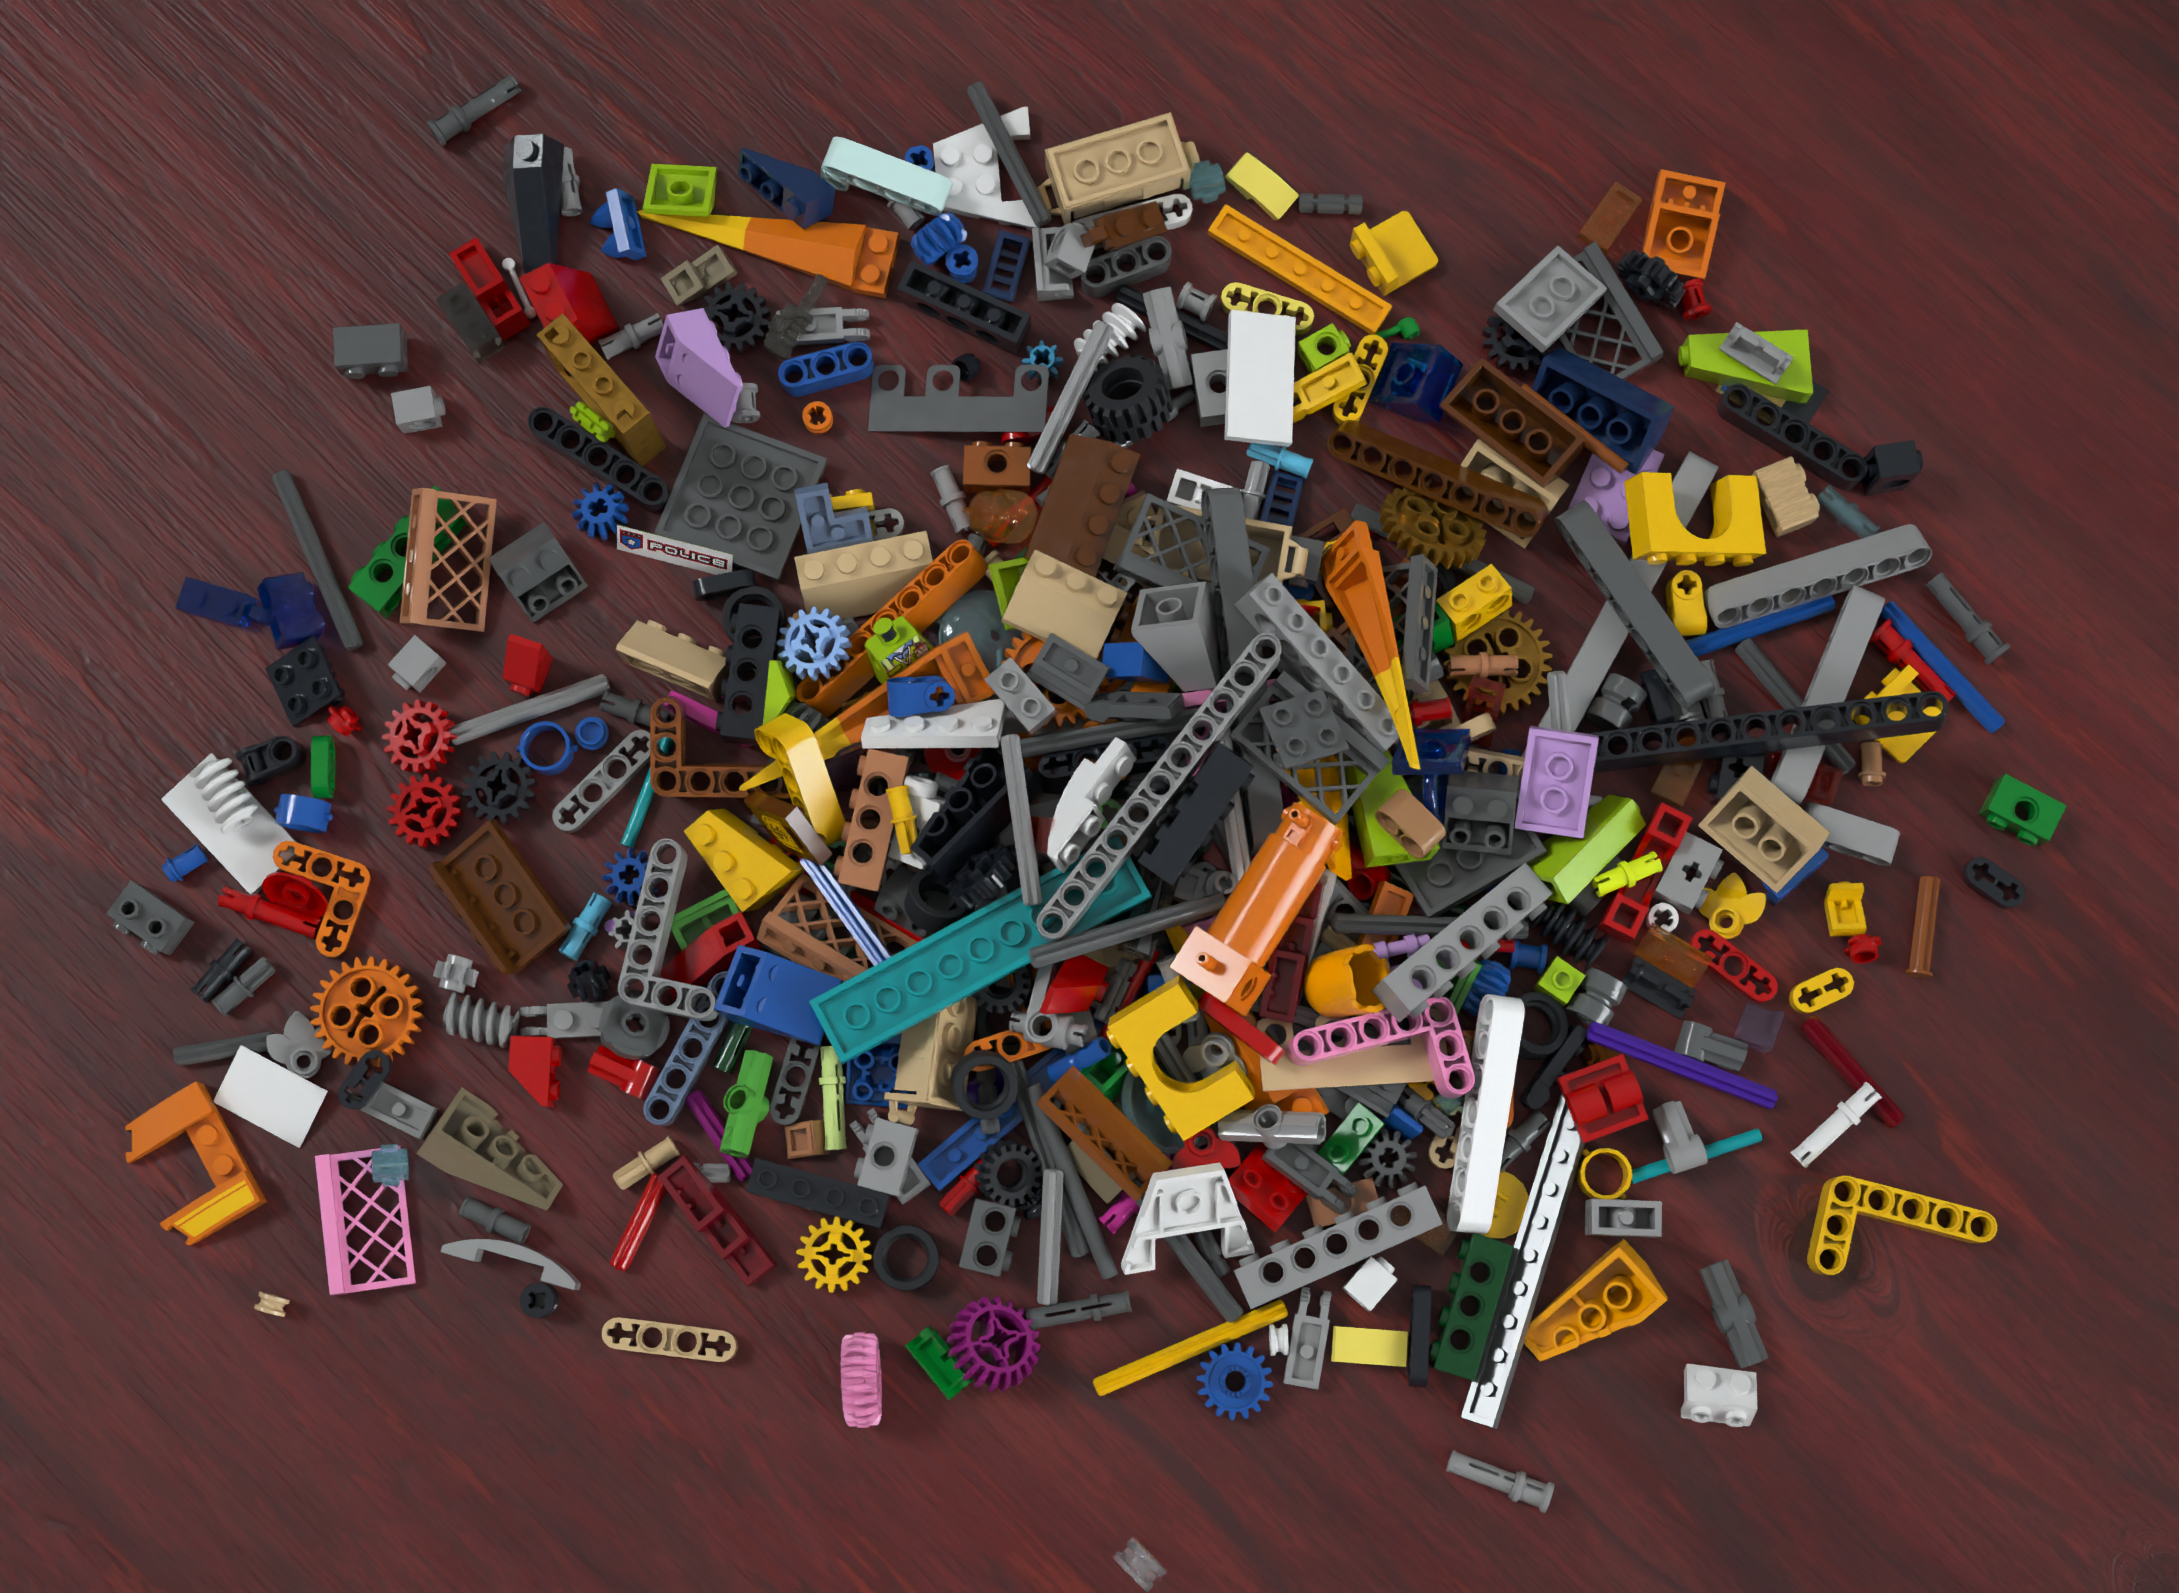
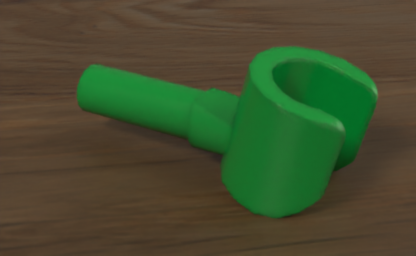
[1375,317,1420,341]

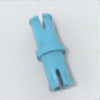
[558,892,612,962]

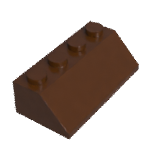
[1439,357,1586,488]
[1024,434,1140,577]

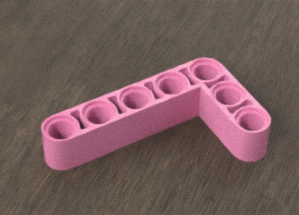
[1286,996,1475,1099]

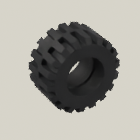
[1083,355,1173,444]

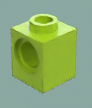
[1297,323,1351,374]
[1532,956,1586,1007]

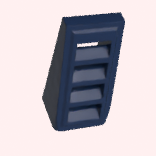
[982,230,1032,303]
[1260,470,1305,528]

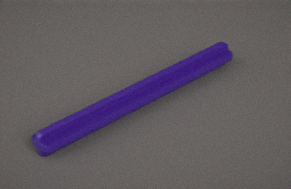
[1586,1022,1778,1109]

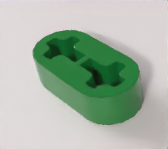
[311,735,335,799]

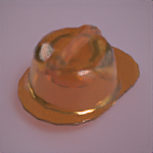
[962,489,1037,544]

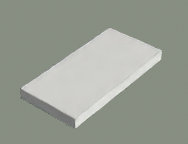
[1224,310,1296,447]
[161,753,297,896]

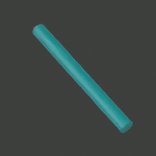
[620,719,674,848]
[1631,1128,1762,1184]

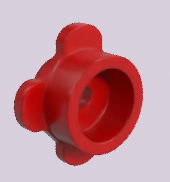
[327,706,363,736]
[1844,934,1882,964]

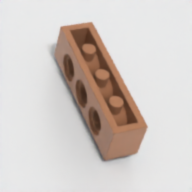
[834,748,911,893]

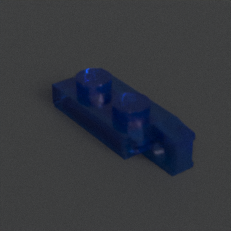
[175,577,273,629]

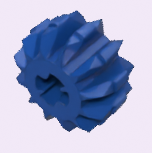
[910,212,967,265]
[572,483,629,540]
[602,848,658,906]
[1461,959,1511,1017]

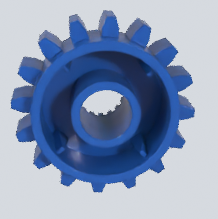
[1196,1342,1273,1420]

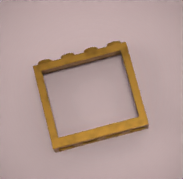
[537,313,666,467]

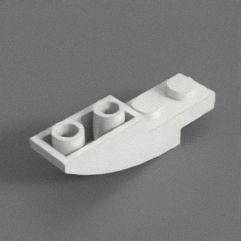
[1047,737,1136,873]

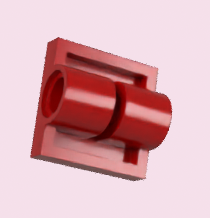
[1557,1054,1649,1144]
[1228,1142,1308,1232]

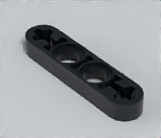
[1038,735,1172,787]

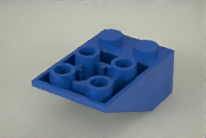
[714,945,844,1046]
[845,1033,915,1108]

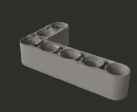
[618,839,719,1021]

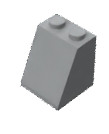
[1131,581,1221,692]

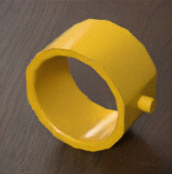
[1576,1148,1632,1200]

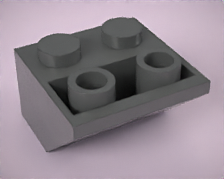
[488,522,588,624]
[1442,770,1519,855]

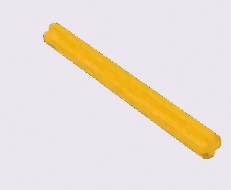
[1093,1300,1288,1396]

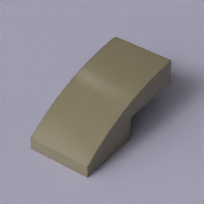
[661,244,738,307]

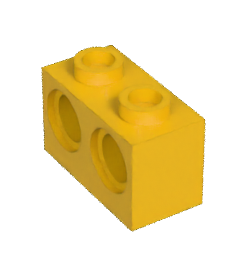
[1436,564,1512,642]

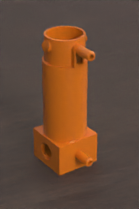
[1170,802,1344,1016]

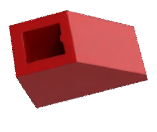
[508,1036,562,1108]

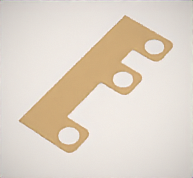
[1257,1009,1450,1091]

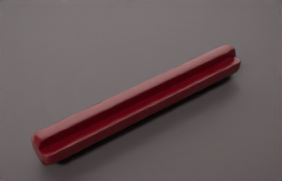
[1801,1016,1905,1128]

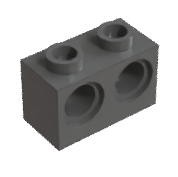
[959,1199,1022,1277]

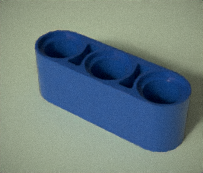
[778,342,874,397]

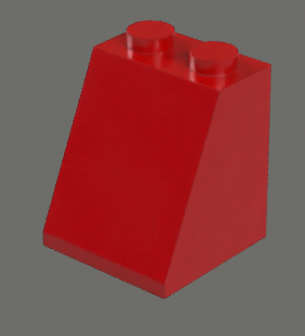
[519,263,620,345]

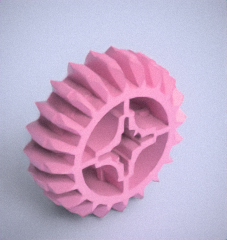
[840,1332,882,1428]

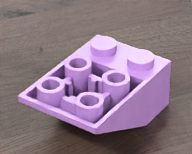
[655,308,743,428]

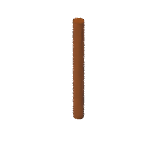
[1521,383,1629,474]

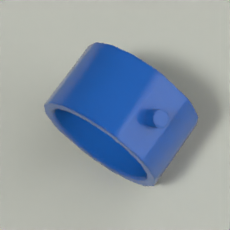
[516,721,578,776]
[274,794,333,834]

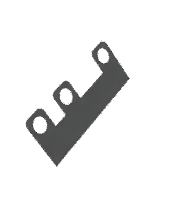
[868,365,1049,432]

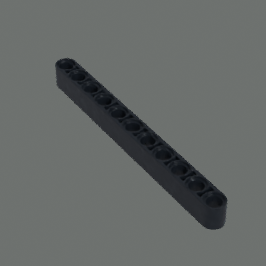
[1587,691,1948,773]

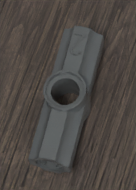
[1698,1259,1769,1369]

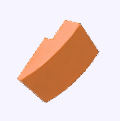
[1642,169,1726,279]

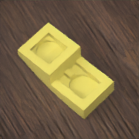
[1225,152,1300,221]
[1331,1326,1408,1367]

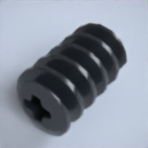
[1531,902,1609,971]

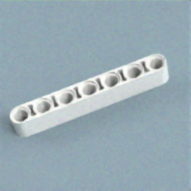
[1446,994,1525,1234]

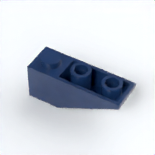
[738,148,836,229]

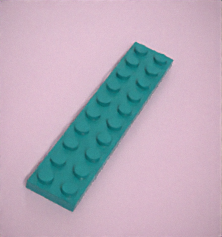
[809,835,1151,1064]

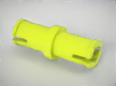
[1591,851,1662,897]

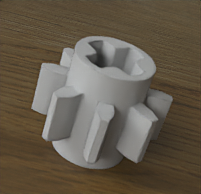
[608,910,654,951]
[433,954,479,994]

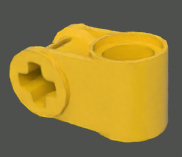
[1665,570,1707,636]

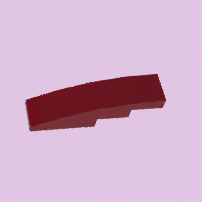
[1259,882,1325,1023]
[658,1155,777,1287]

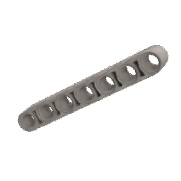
[1703,524,1932,628]
[1770,585,1885,804]

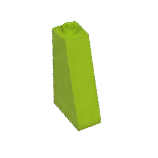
[1678,329,1813,403]
[1343,749,1440,868]
[1529,795,1646,904]

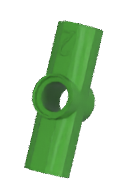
[719,1050,774,1158]

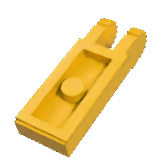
[1293,353,1368,423]

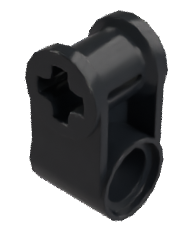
[235,735,307,787]

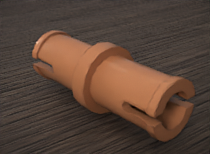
[1447,652,1518,679]

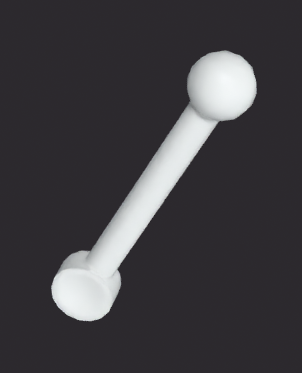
[502,258,537,319]

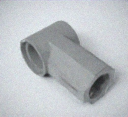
[1652,1101,1708,1174]

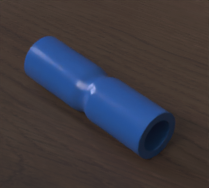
[1047,1036,1112,1083]

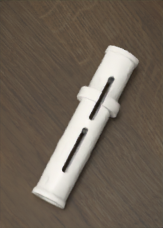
[1790,1082,1882,1168]

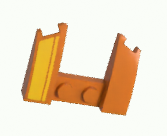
[125,1081,267,1246]

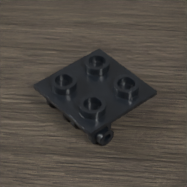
[265,636,345,727]

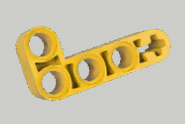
[754,713,845,847]

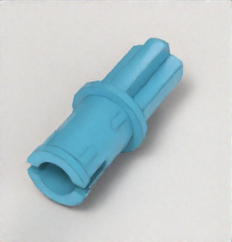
[1247,443,1314,479]

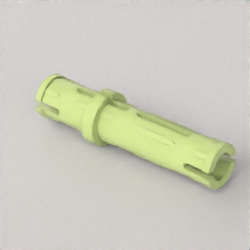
[819,1046,847,1150]

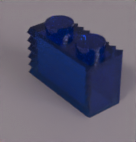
[257,572,324,650]

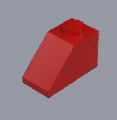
[502,634,554,697]
[1039,954,1110,1015]

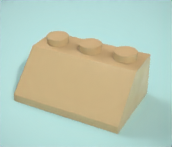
[1461,439,1569,549]
[1001,550,1127,659]
[615,620,730,702]
[1698,766,1830,893]

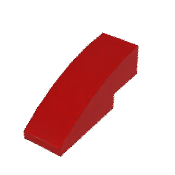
[449,237,531,341]

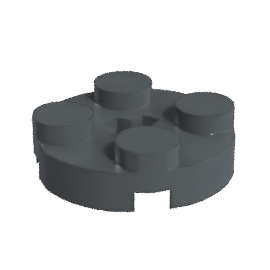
[599,990,670,1060]

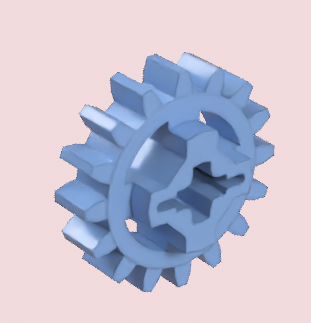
[777,607,852,681]

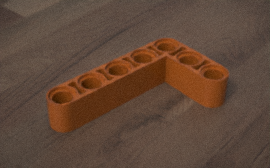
[650,695,790,798]

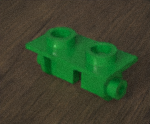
[1317,1103,1385,1176]
[905,1326,973,1400]

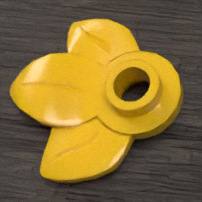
[1699,873,1766,939]

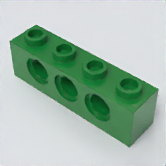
[348,485,472,619]

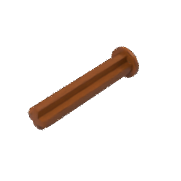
[1905,875,1940,978]

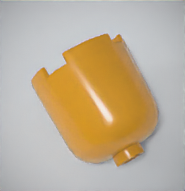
[1303,944,1391,1018]

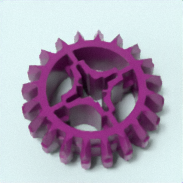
[946,1296,1041,1392]

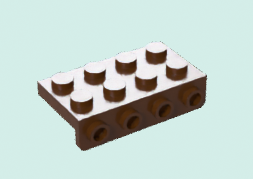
[428,820,572,975]

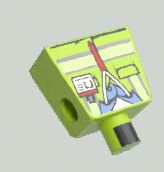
[864,616,934,684]

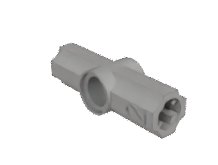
[1143,287,1194,390]
[1217,1104,1326,1149]

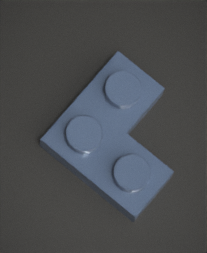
[794,483,874,554]

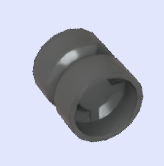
[1585,673,1647,731]
[1566,967,1628,1026]

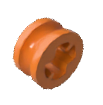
[802,401,833,434]

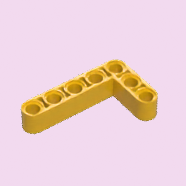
[1807,1176,1997,1275]

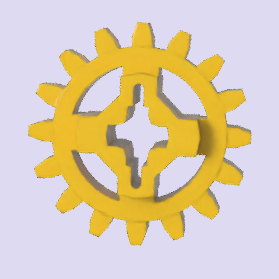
[796,1216,873,1293]

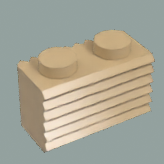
[1751,456,1820,538]

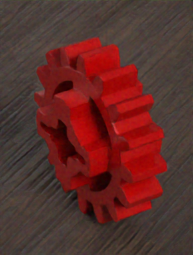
[382,699,457,774]
[387,773,463,848]

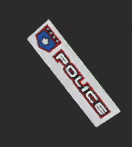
[617,525,733,575]

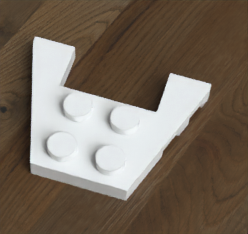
[933,107,1037,231]
[1121,1162,1255,1275]

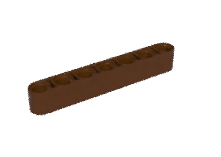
[1327,420,1548,538]

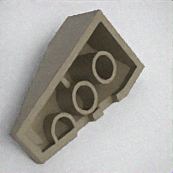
[416,1087,563,1211]

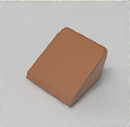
[785,1120,830,1159]

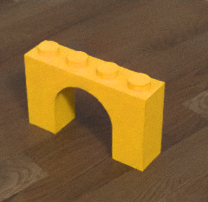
[1624,472,1766,567]
[1106,975,1255,1141]

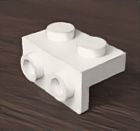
[1681,1364,1758,1427]

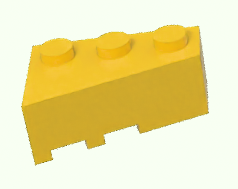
[684,808,805,913]

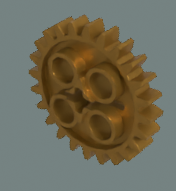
[1378,487,1487,569]
[1442,608,1553,716]

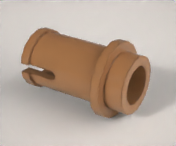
[1858,742,1886,786]

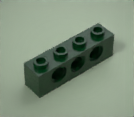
[1429,1233,1514,1381]

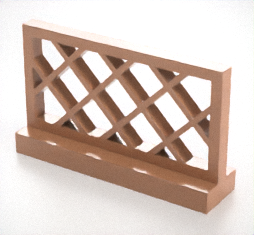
[400,488,497,632]
[757,873,918,982]

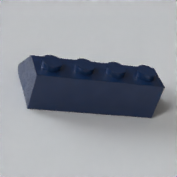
[1532,347,1675,475]

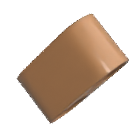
[1375,789,1446,859]

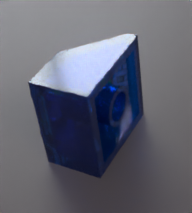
[1368,342,1464,423]

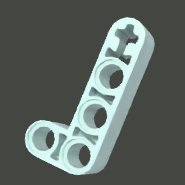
[821,137,953,216]

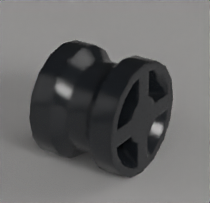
[520,1283,559,1318]

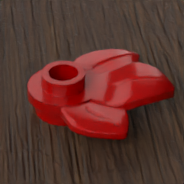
[1172,1127,1241,1170]

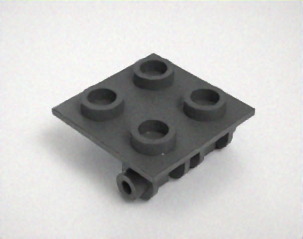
[1259,689,1349,769]

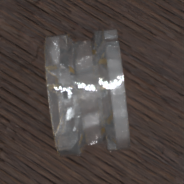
[1113,1536,1167,1592]

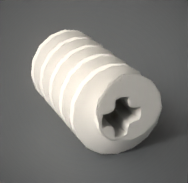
[1074,303,1146,371]
[189,758,258,834]

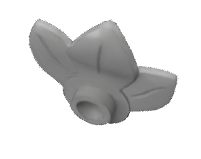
[266,1011,334,1079]
[1182,1032,1247,1079]

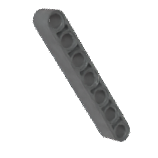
[1555,500,1715,709]

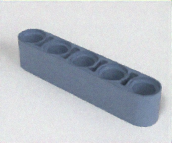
[643,971,730,1127]

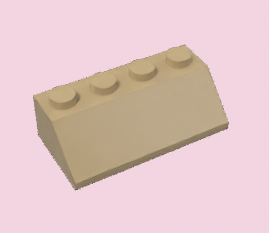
[794,531,933,626]

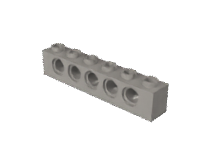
[1234,573,1399,753]
[1372,863,1553,1023]
[1234,1182,1443,1309]

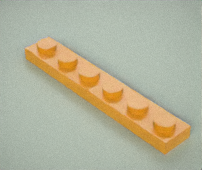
[1208,204,1392,335]

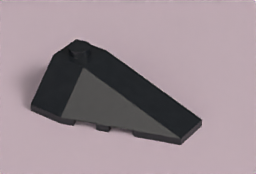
[503,134,564,274]

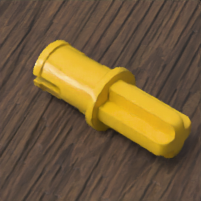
[885,785,918,855]

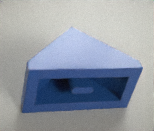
[1102,642,1170,684]

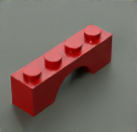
[1598,803,1693,944]

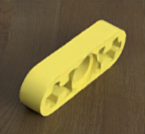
[1221,282,1314,335]

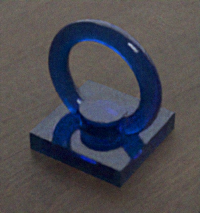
[1392,729,1471,825]

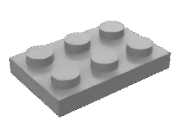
[1493,246,1607,353]

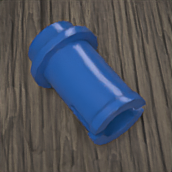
[162,843,209,883]

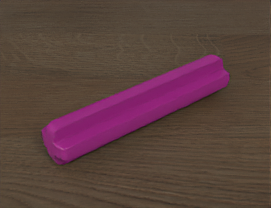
[685,1090,753,1181]

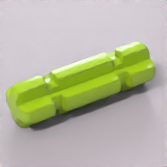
[570,402,615,442]

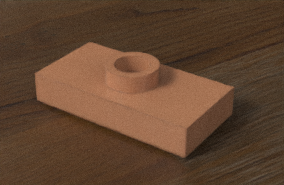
[1305,1177,1378,1227]

